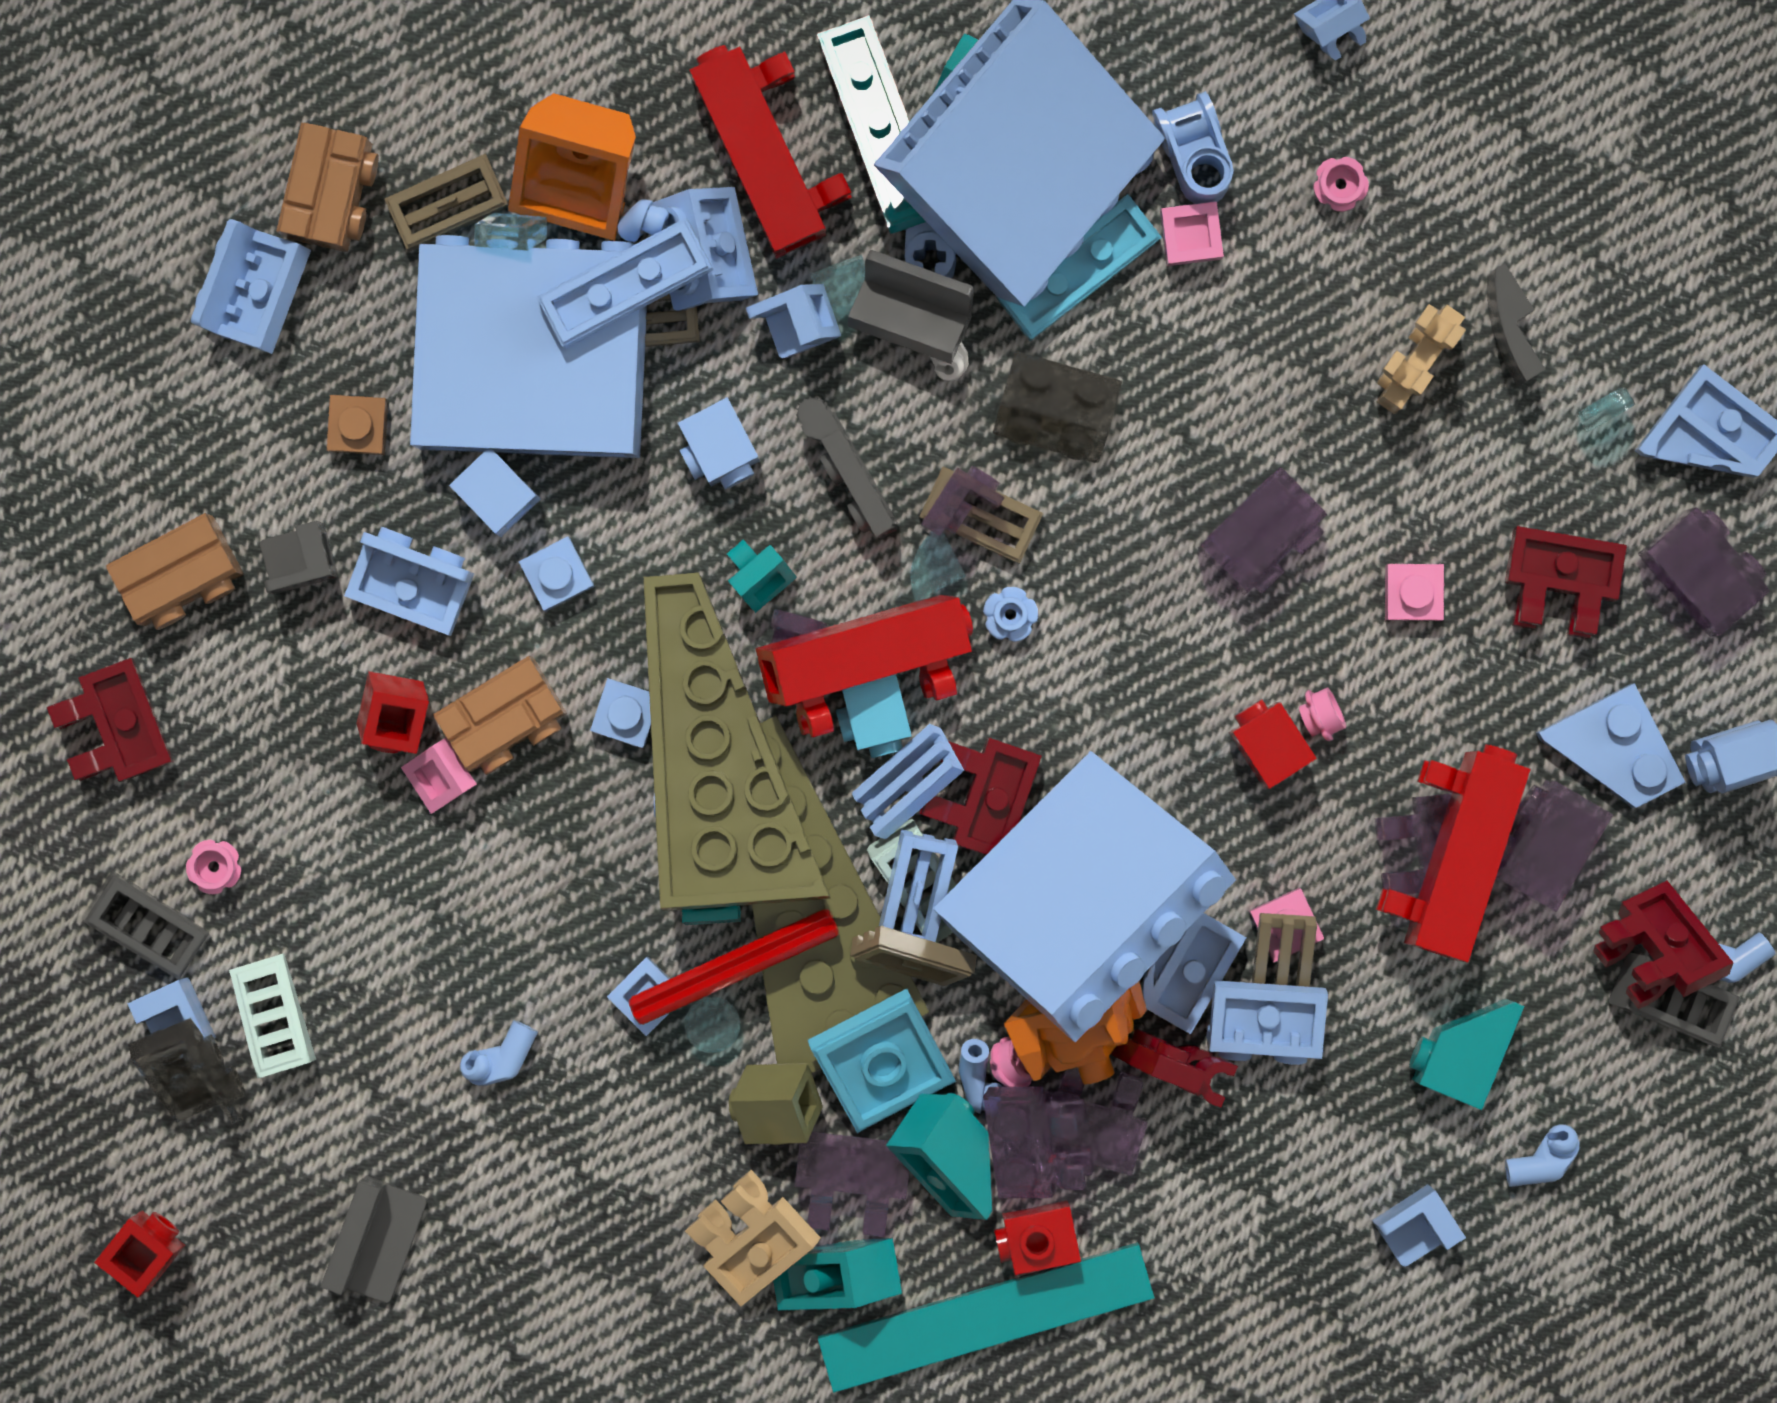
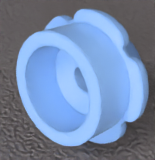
[983,587,1038,642]

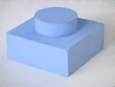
[518,536,595,612]
[590,678,651,748]
[607,956,670,1036]

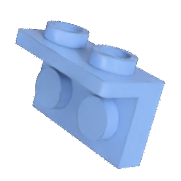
[653,187,758,311]
[1207,980,1328,1065]

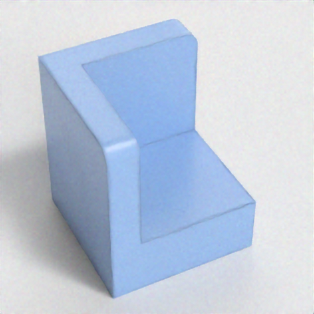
[746,284,842,358]
[449,449,541,537]
[127,977,216,1060]
[1372,1184,1466,1267]

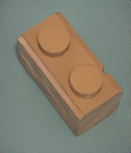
[276,122,379,252]
[106,513,244,630]
[433,656,567,775]

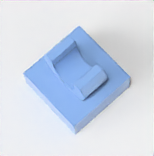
[1294,0,1370,60]

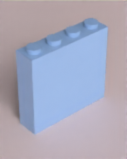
[873,0,1166,307]
[410,235,647,458]
[933,751,1236,1042]

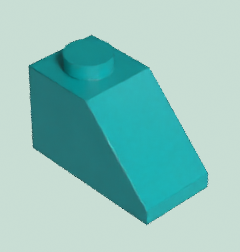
[1409,999,1525,1110]
[886,1093,992,1220]
[773,1238,902,1310]

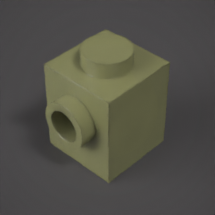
[729,1063,823,1145]

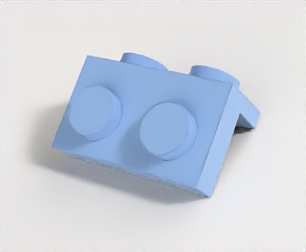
[191,219,311,354]
[344,527,474,636]

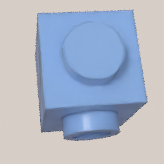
[678,397,760,489]

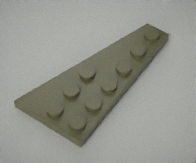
[643,573,831,911]
[752,716,929,1073]

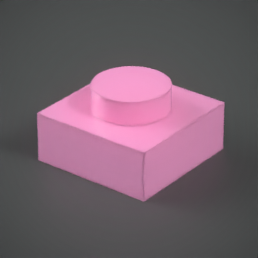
[1160,201,1224,266]
[1385,564,1444,621]
[401,737,477,814]
[1249,888,1324,962]

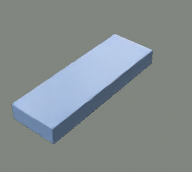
[537,218,714,349]

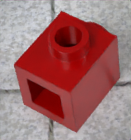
[357,671,429,754]
[1228,699,1317,789]
[994,1200,1081,1275]
[94,1210,186,1298]

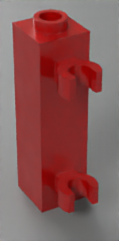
[689,45,852,259]
[755,595,973,738]
[1375,744,1531,963]

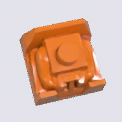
[508,93,636,241]
[1004,981,1147,1084]

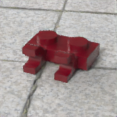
[1505,526,1627,639]
[46,658,174,782]
[919,737,1042,855]
[1593,880,1734,1010]
[1110,1029,1238,1108]

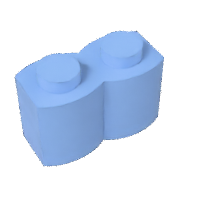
[1685,720,1777,793]

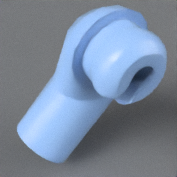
[1505,1124,1579,1187]

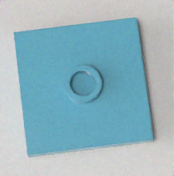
[807,989,956,1133]

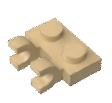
[1376,304,1466,414]
[685,1170,821,1306]

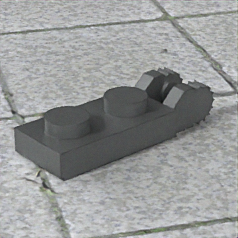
[796,396,899,538]

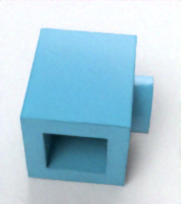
[836,674,912,758]

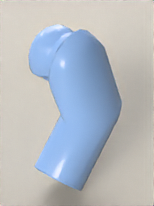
[617,199,669,242]
[1719,932,1776,983]
[460,1020,538,1086]
[958,1039,1004,1114]

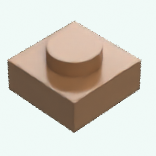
[327,395,388,455]

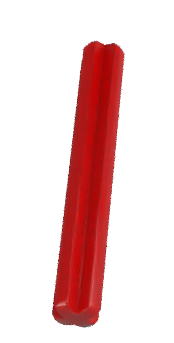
[628,909,839,1025]

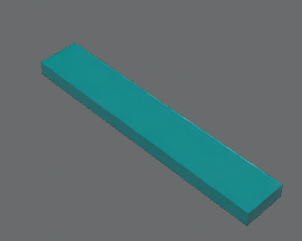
[818,1242,1155,1393]

